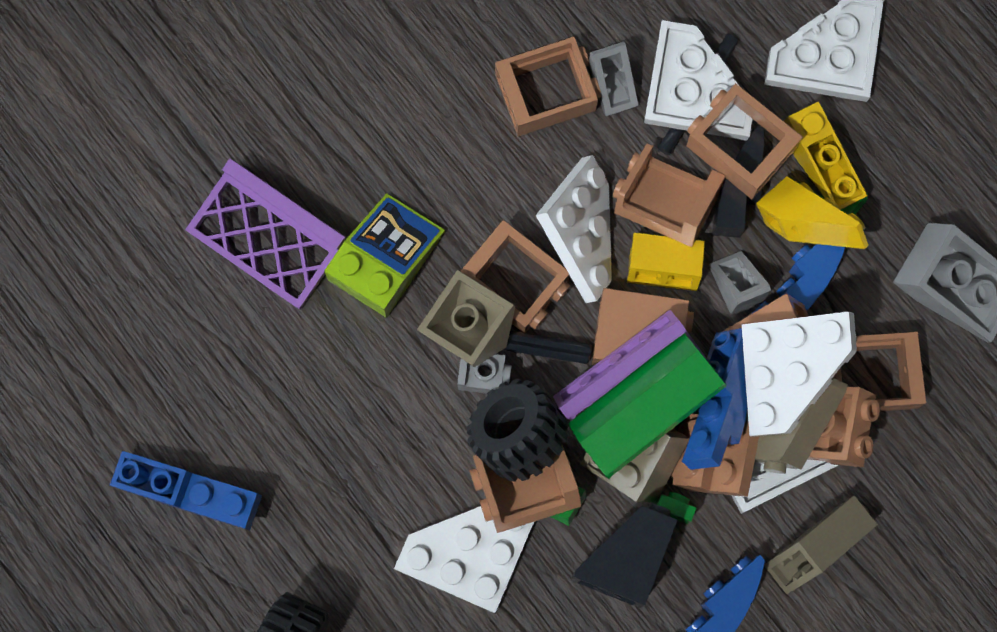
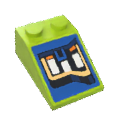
[324,193,445,318]

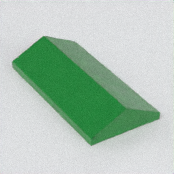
[568,333,727,479]

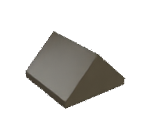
[417,270,515,367]

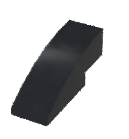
[712,127,764,238]

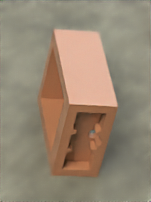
[495,37,601,136]
[686,83,803,199]
[460,220,571,333]
[833,332,926,411]

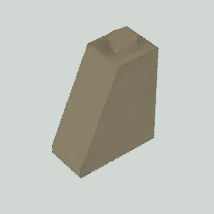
[755,378,848,474]
[764,496,878,594]

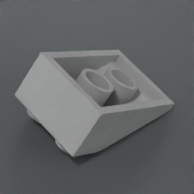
[893,223,997,343]

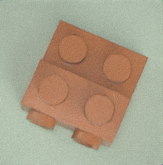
[807,387,880,467]
[671,414,759,497]

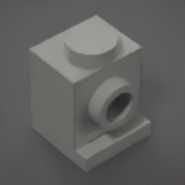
[457,354,512,394]

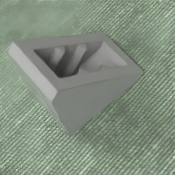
[588,42,639,116]
[709,251,771,314]

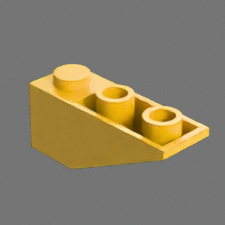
[783,101,867,210]
[756,176,869,249]

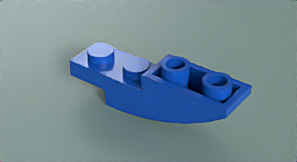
[751,244,845,314]
[682,328,748,470]
[110,451,262,531]
[685,555,765,632]

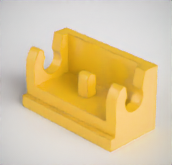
[627,233,705,291]

